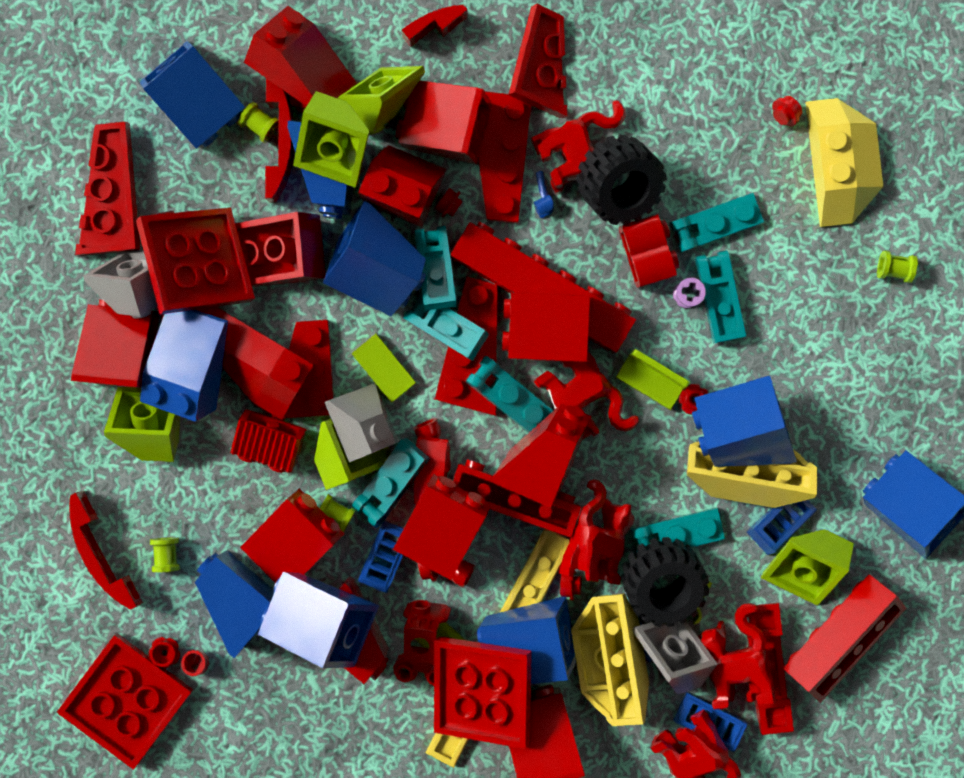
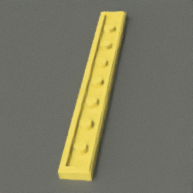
[426,529,570,768]

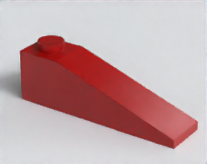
[197,307,315,420]

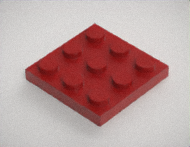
[136,207,255,315]
[56,633,193,770]
[434,636,532,749]

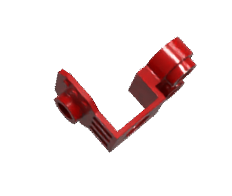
[393,600,451,686]

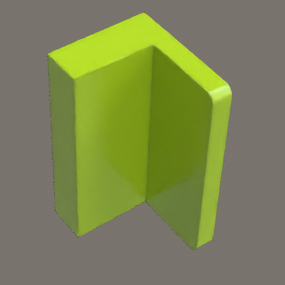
[616,349,690,410]

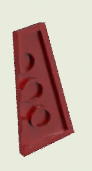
[478,91,531,224]
[75,121,140,256]
[434,277,497,416]

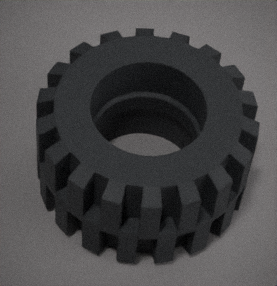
[577,135,667,225]
[621,537,710,627]

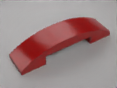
[265,78,295,203]
[69,491,144,610]
[747,602,794,735]

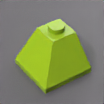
[338,66,425,135]
[293,91,370,188]
[104,387,180,462]
[314,419,391,490]
[761,529,854,606]

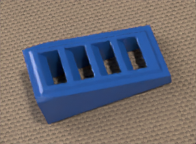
[746,500,817,555]
[358,520,404,593]
[673,692,747,752]

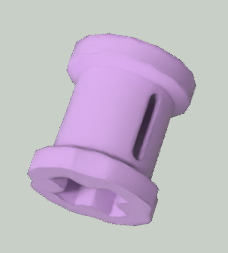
[673,278,706,308]

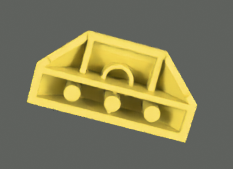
[805,98,884,227]
[687,442,817,508]
[571,594,649,726]

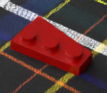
[508,3,568,118]
[271,320,334,419]

